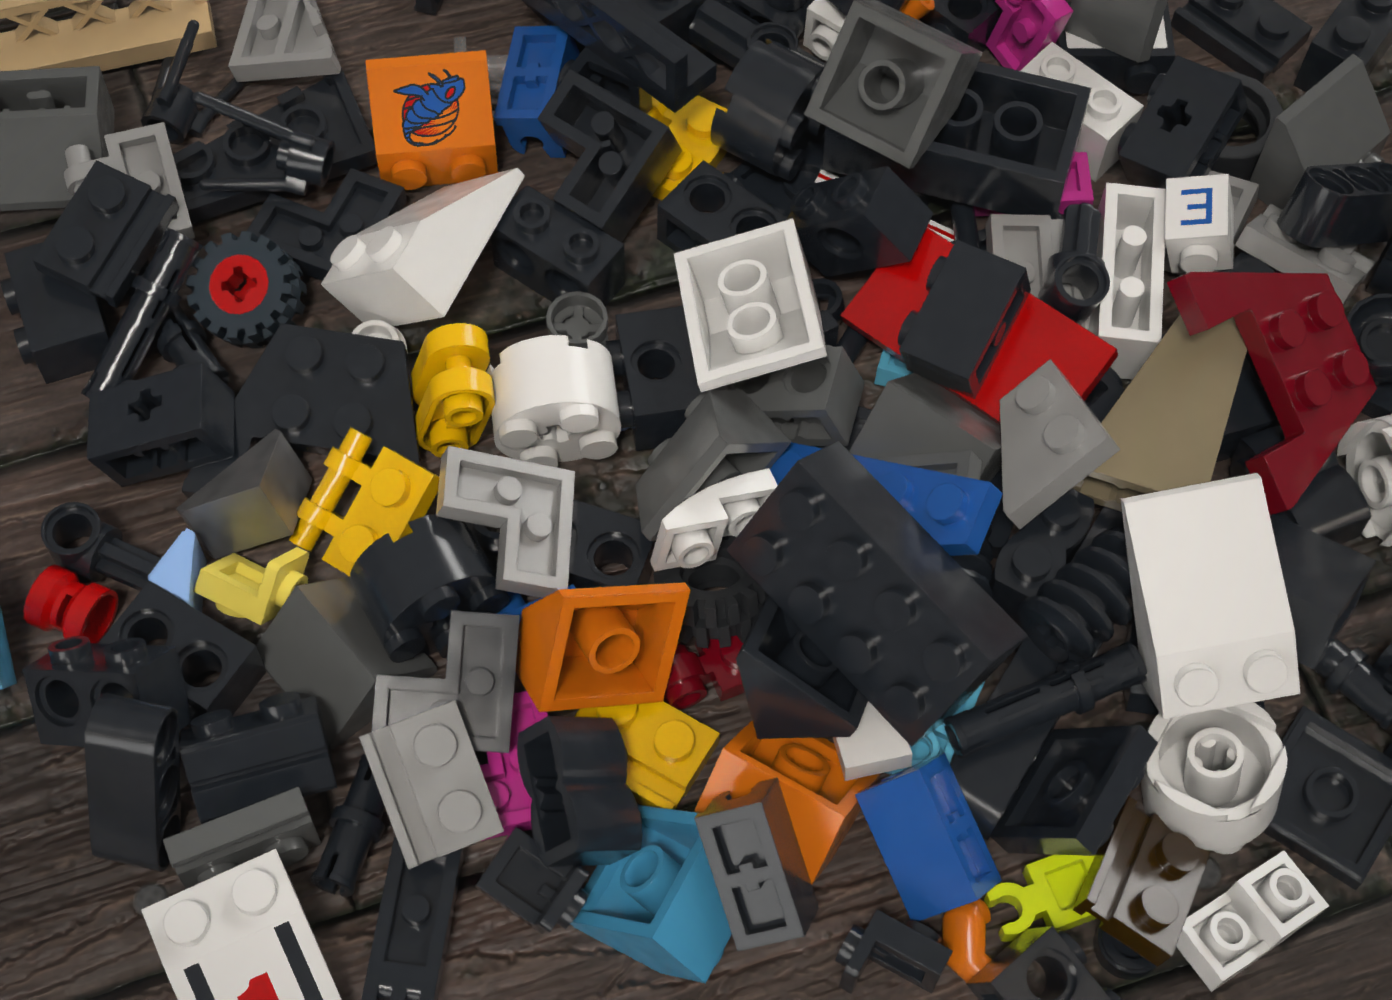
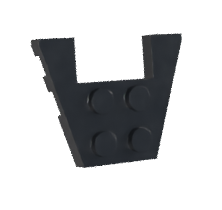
[182,323,429,516]

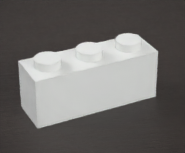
[1088,182,1166,380]

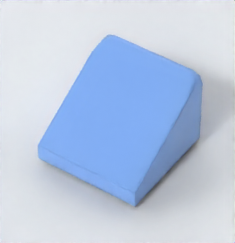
[148,528,207,613]

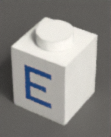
[1165,174,1234,273]

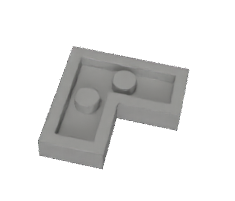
[436,446,575,598]

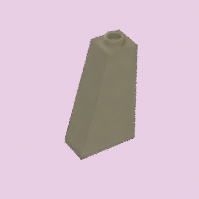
[1072,315,1247,512]

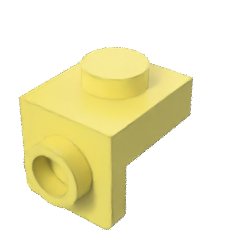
[194,547,309,625]

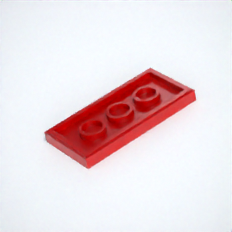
[840,228,1118,425]

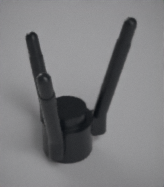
[141,20,248,144]
[192,91,335,196]

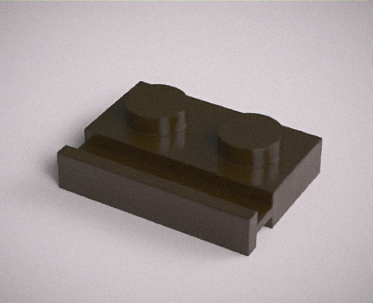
[1073,796,1211,967]

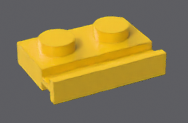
[574,701,720,810]

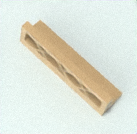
[0,0,217,71]

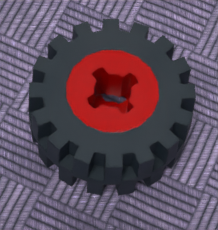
[186,231,307,349]

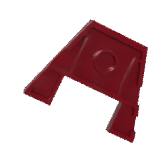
[1167,272,1377,515]

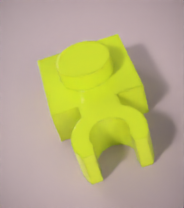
[984,855,1097,942]

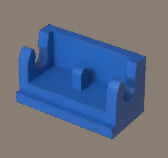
[493,26,580,158]
[855,753,1002,922]

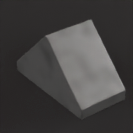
[176,429,313,559]

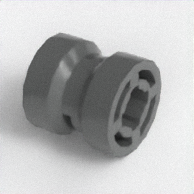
[546,291,609,349]

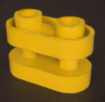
[411,323,495,458]

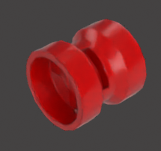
[24,564,118,643]

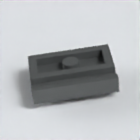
[163,787,321,889]

